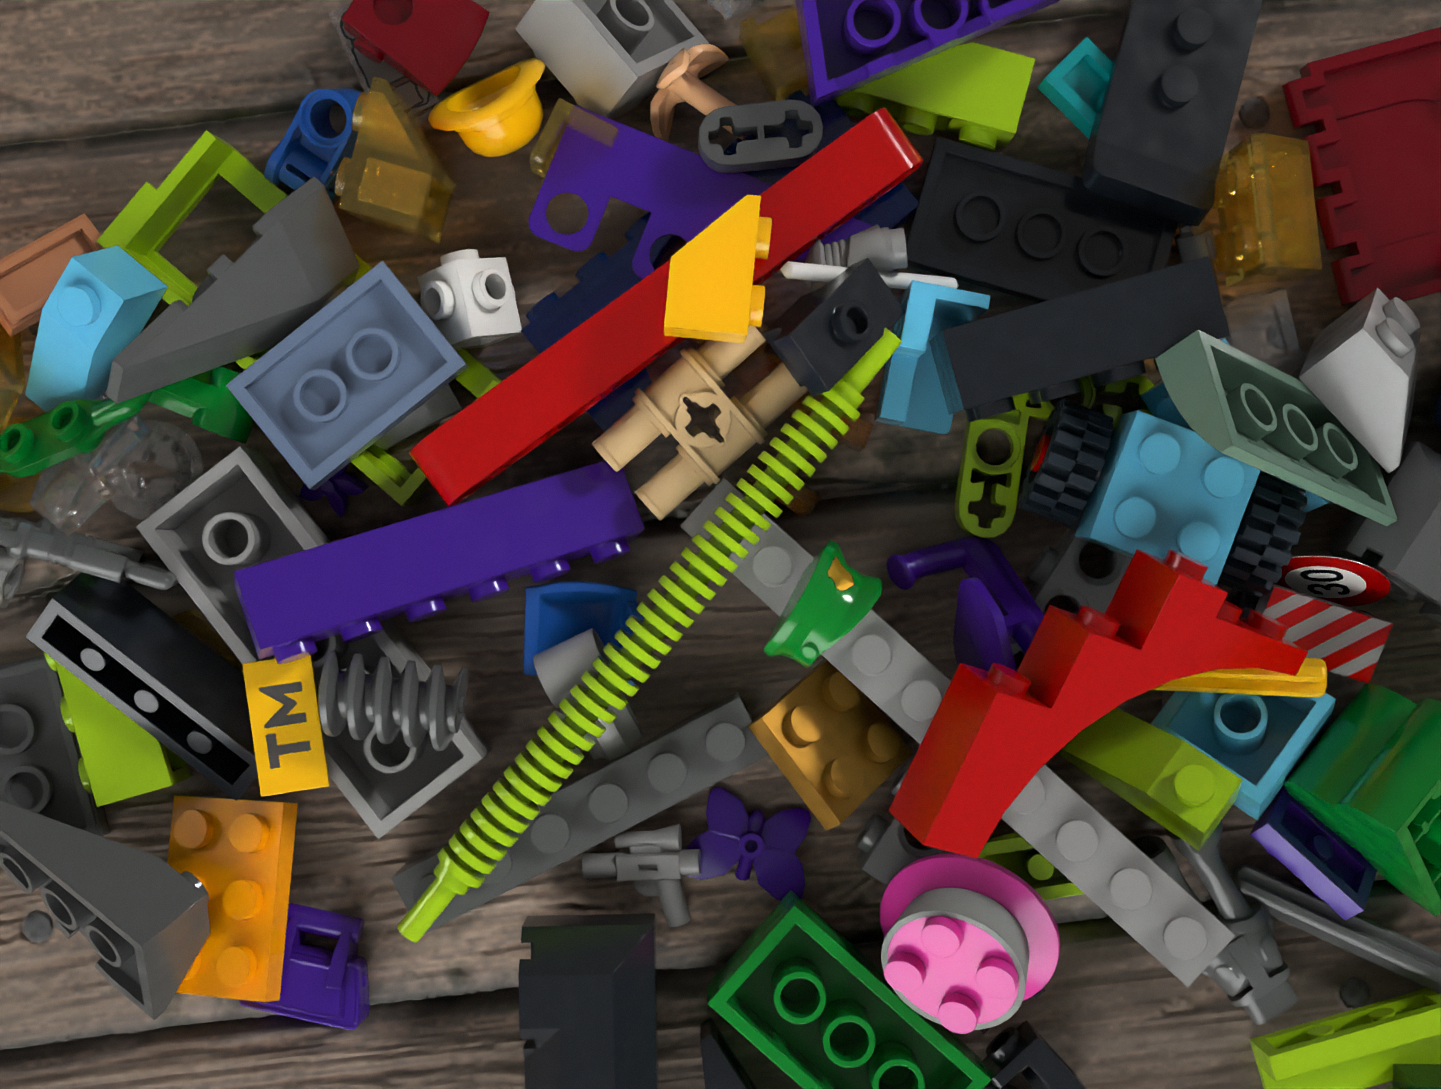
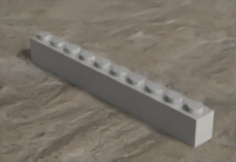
[680,477,1235,987]

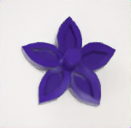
[299,464,369,518]

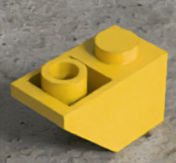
[664,194,772,344]

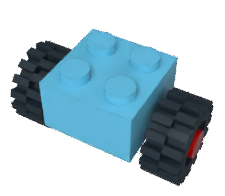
[1018,398,1307,598]

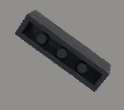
[26,572,258,801]

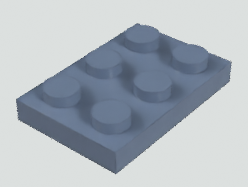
[226,261,469,490]

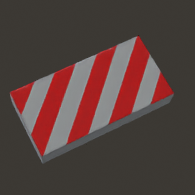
[1255,583,1393,684]

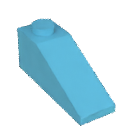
[25,246,168,412]

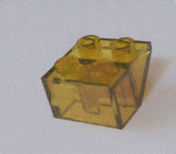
[335,76,456,244]
[1212,133,1322,287]

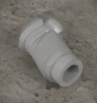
[803,224,908,292]

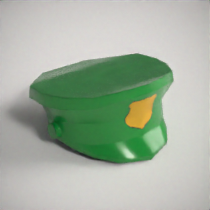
[763,540,882,668]

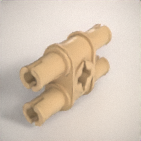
[592,326,808,521]

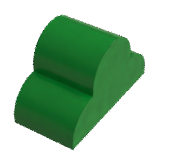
[1284,683,1441,918]

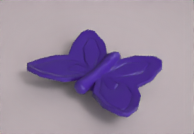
[683,787,811,901]

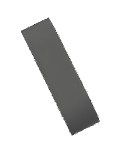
[698,100,823,173]

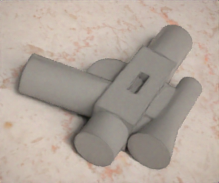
[582,824,702,927]

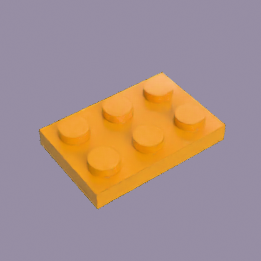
[167,795,298,1002]

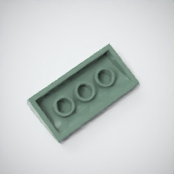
[1155,330,1398,526]

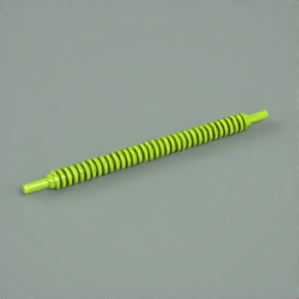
[397,328,902,943]

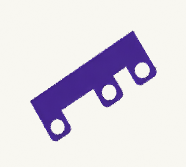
[529,105,906,279]

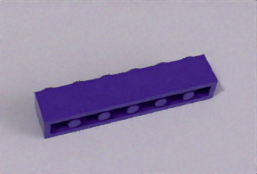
[234,461,645,664]

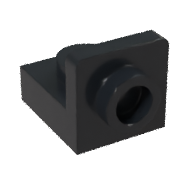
[982,1020,1087,1089]

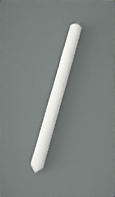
[780,261,959,289]

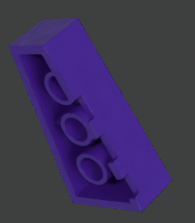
[795,0,1060,107]

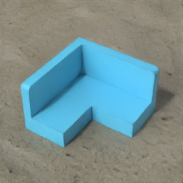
[874,280,991,435]

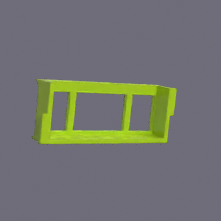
[97,130,502,506]

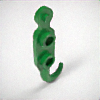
[0,390,154,478]

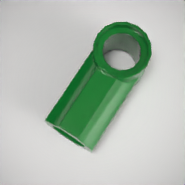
[148,366,255,444]

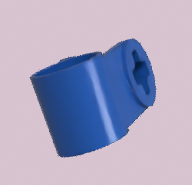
[264,88,376,205]

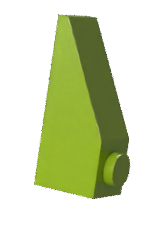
[1058,707,1243,851]

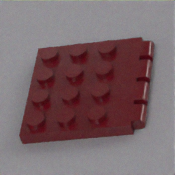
[1282,27,1441,306]

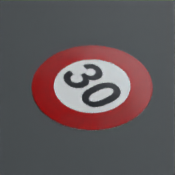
[1274,556,1391,607]

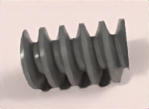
[318,650,468,751]

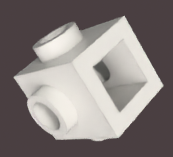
[417,249,523,350]

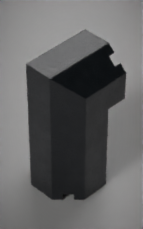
[518,913,659,1089]

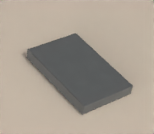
[0,655,110,837]

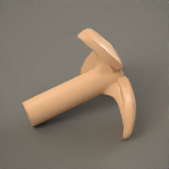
[650,44,750,142]

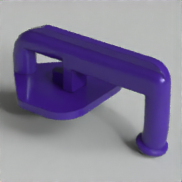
[886,536,1044,671]

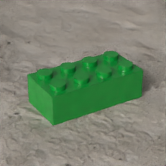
[707,890,991,1089]

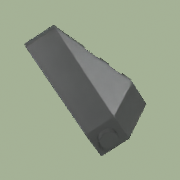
[106,177,360,404]
[0,800,211,1020]

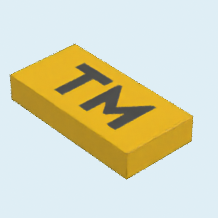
[242,654,330,797]

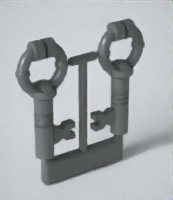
[0,510,179,590]

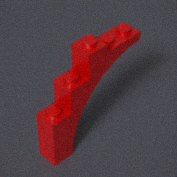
[888,549,1308,858]

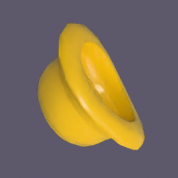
[428,57,545,157]

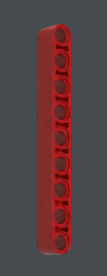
[409,107,924,507]

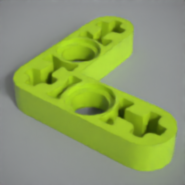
[954,375,1154,538]

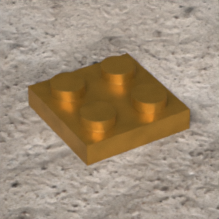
[748,659,912,831]

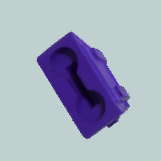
[239,903,370,1030]

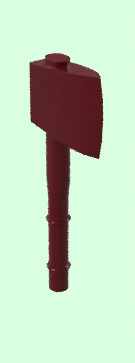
[342,0,490,97]

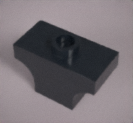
[763,258,905,396]

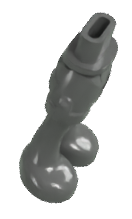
[1132,820,1298,1025]

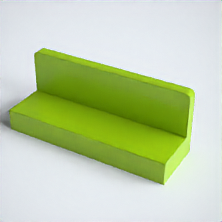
[1250,988,1441,1089]

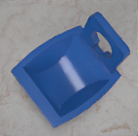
[523,582,644,679]

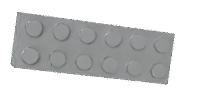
[136,446,493,839]

